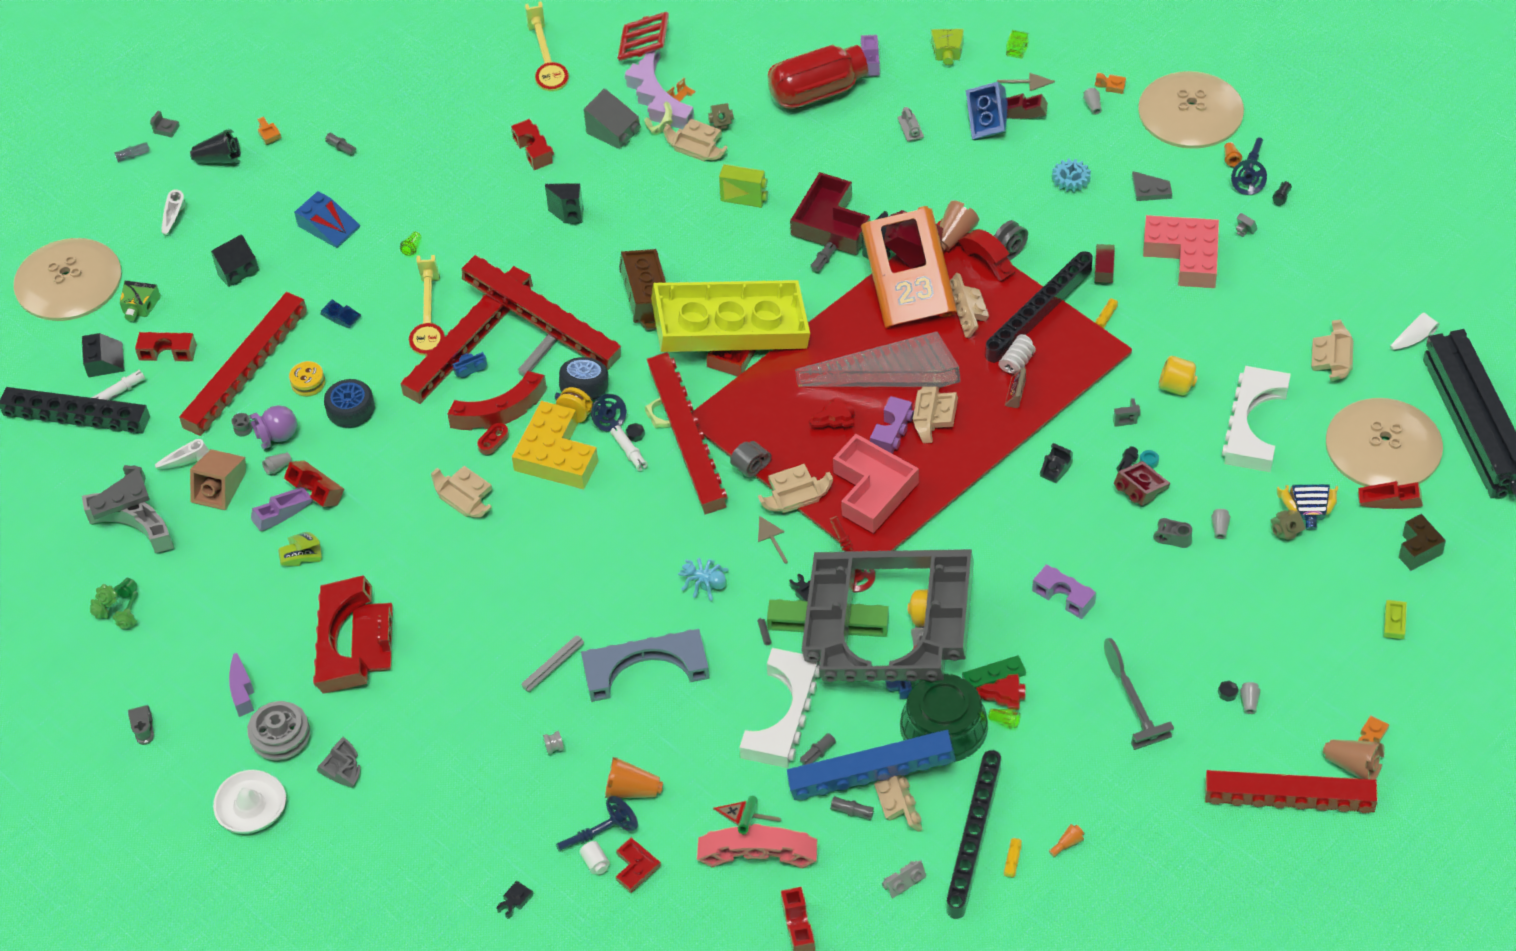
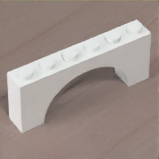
[1222,366,1291,472]
[739,648,821,768]

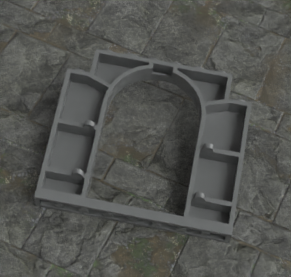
[801,549,974,682]

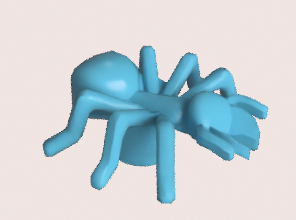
[678,558,729,601]

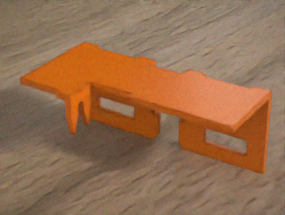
[667,77,696,101]

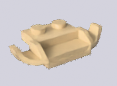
[663,119,728,162]
[1312,319,1354,381]
[913,381,958,443]
[758,464,833,513]
[431,466,492,517]

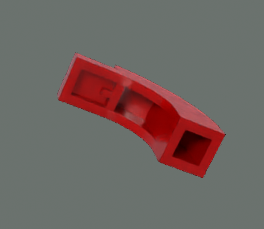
[958,229,1016,281]

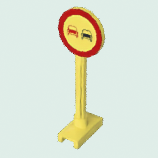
[525,2,569,91]
[409,255,445,356]

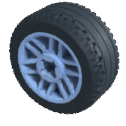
[559,357,608,400]

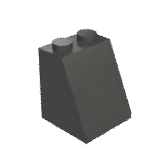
[583,88,640,149]

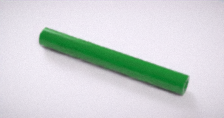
[738,796,758,834]

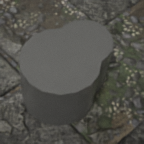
[730,441,772,478]

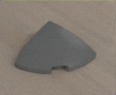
[316,737,360,787]

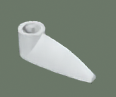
[162,190,185,235]
[1390,313,1440,350]
[155,439,209,469]

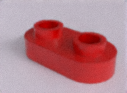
[477,423,509,455]

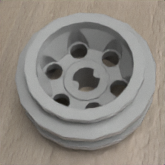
[247,701,310,761]

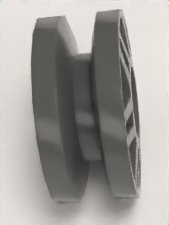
[994,220,1029,260]

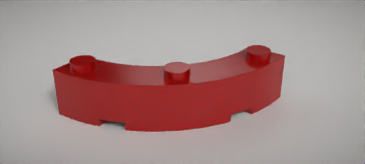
[447,371,547,430]

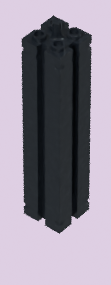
[1423,329,1516,498]

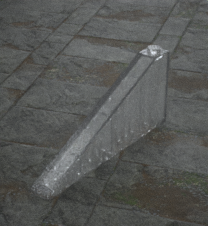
[795,332,961,387]

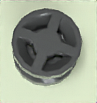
[231,413,253,437]

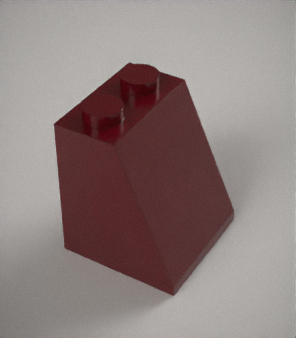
[884,210,943,268]

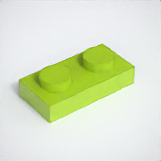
[1384,600,1407,639]

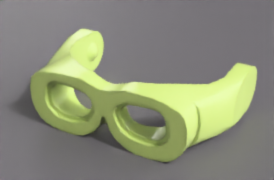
[644,102,673,135]
[645,398,671,428]

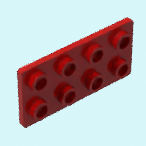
[351,603,393,671]

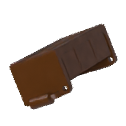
[619,249,666,331]

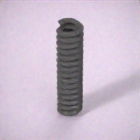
[757,617,772,645]

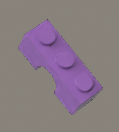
[870,396,914,454]
[1032,564,1096,619]

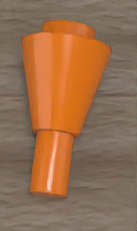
[1049,824,1084,857]

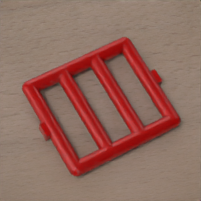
[617,12,669,61]

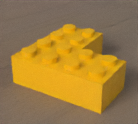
[512,401,598,490]

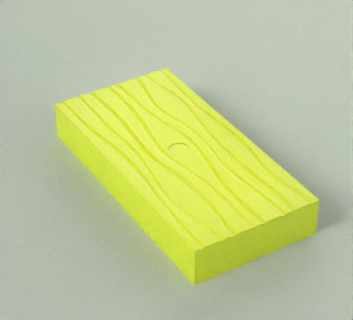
[651,280,810,352]

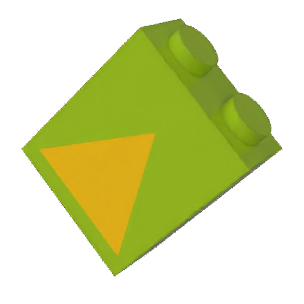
[719,164,768,208]

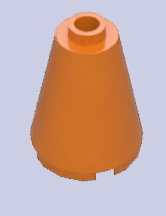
[605,757,663,798]

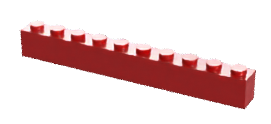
[462,255,621,370]
[400,266,533,404]
[179,292,307,436]
[647,352,728,515]

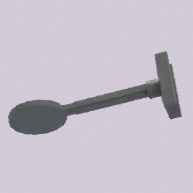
[1104,638,1174,750]

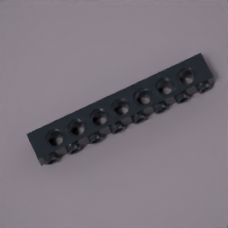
[0,387,150,434]

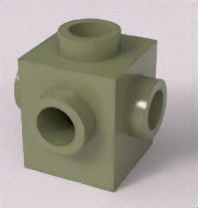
[708,103,734,129]
[1270,510,1306,540]

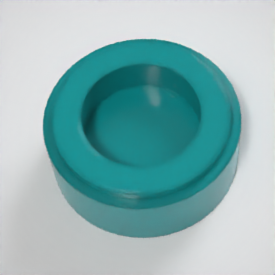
[1139,450,1159,469]

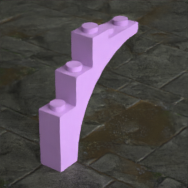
[625,43,694,129]

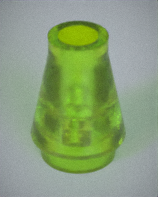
[400,231,422,256]
[988,708,1021,729]

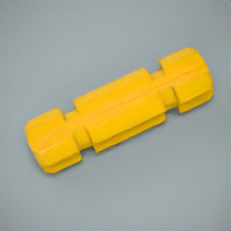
[1095,298,1118,328]
[1004,838,1022,878]

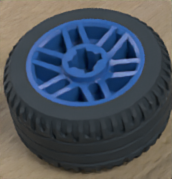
[324,379,375,428]

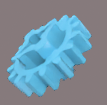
[1052,158,1091,192]

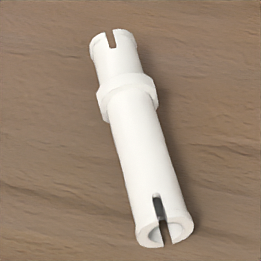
[91,369,145,400]
[610,425,648,471]

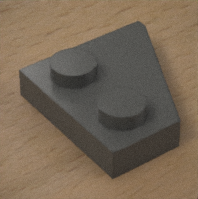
[1132,171,1172,201]

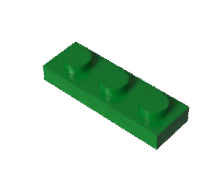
[962,655,1026,689]

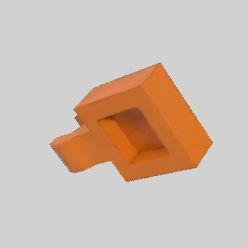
[1095,73,1126,94]
[257,116,281,144]

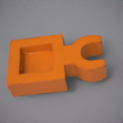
[1358,715,1389,743]

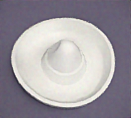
[213,770,286,834]

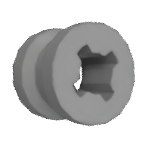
[543,731,564,755]

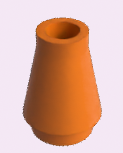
[1224,142,1242,167]

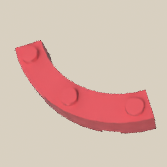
[697,824,817,868]

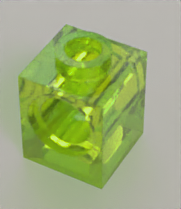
[1006,30,1029,59]

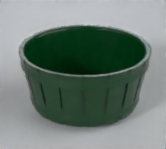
[900,674,988,762]

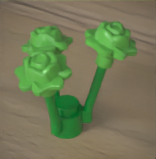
[90,577,138,629]

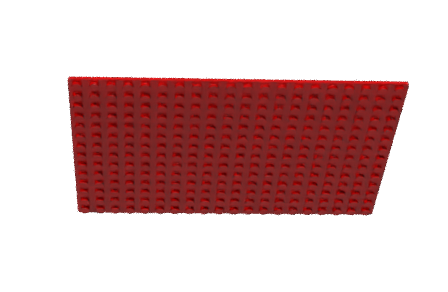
[691,219,1132,551]

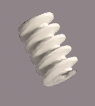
[999,334,1036,375]

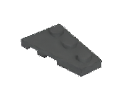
[88,468,150,520]

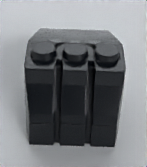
[1040,443,1073,484]

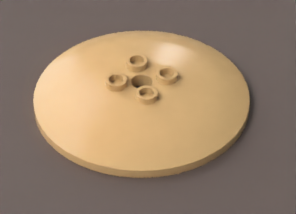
[1138,71,1244,149]
[13,238,122,321]
[1326,398,1443,487]

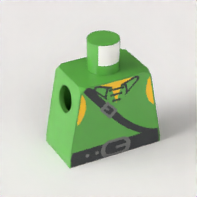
[120,280,161,321]

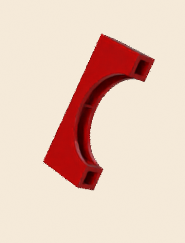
[313,575,372,694]

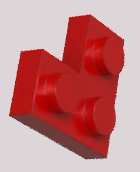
[616,837,661,893]

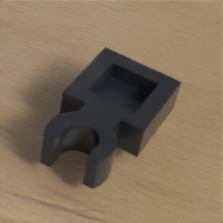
[789,574,810,602]
[497,880,534,919]

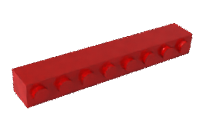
[1205,770,1377,813]

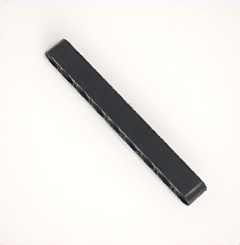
[985,251,1093,363]
[947,750,1001,919]

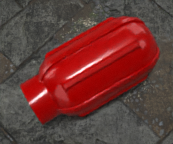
[767,44,868,109]

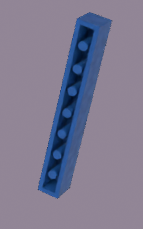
[787,730,956,800]

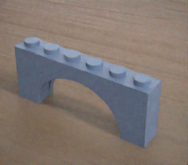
[581,629,710,702]

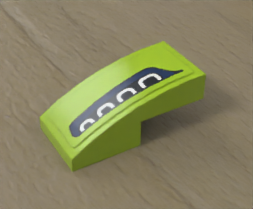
[287,532,320,551]
[278,544,322,566]

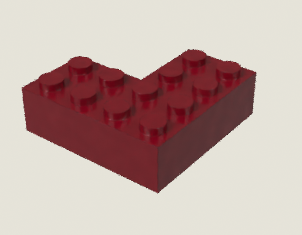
[790,172,871,255]

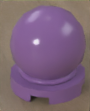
[249,405,297,450]

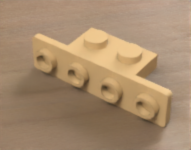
[950,273,989,338]
[874,775,922,832]

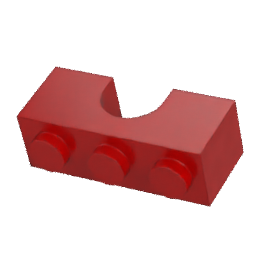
[511,119,554,171]
[135,332,197,362]
[284,461,344,507]
[781,887,815,951]

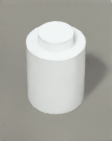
[580,841,610,875]

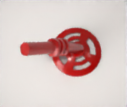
[830,516,875,593]

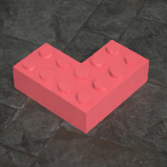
[1143,215,1219,288]
[833,434,919,533]

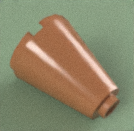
[940,200,980,251]
[1323,739,1385,780]

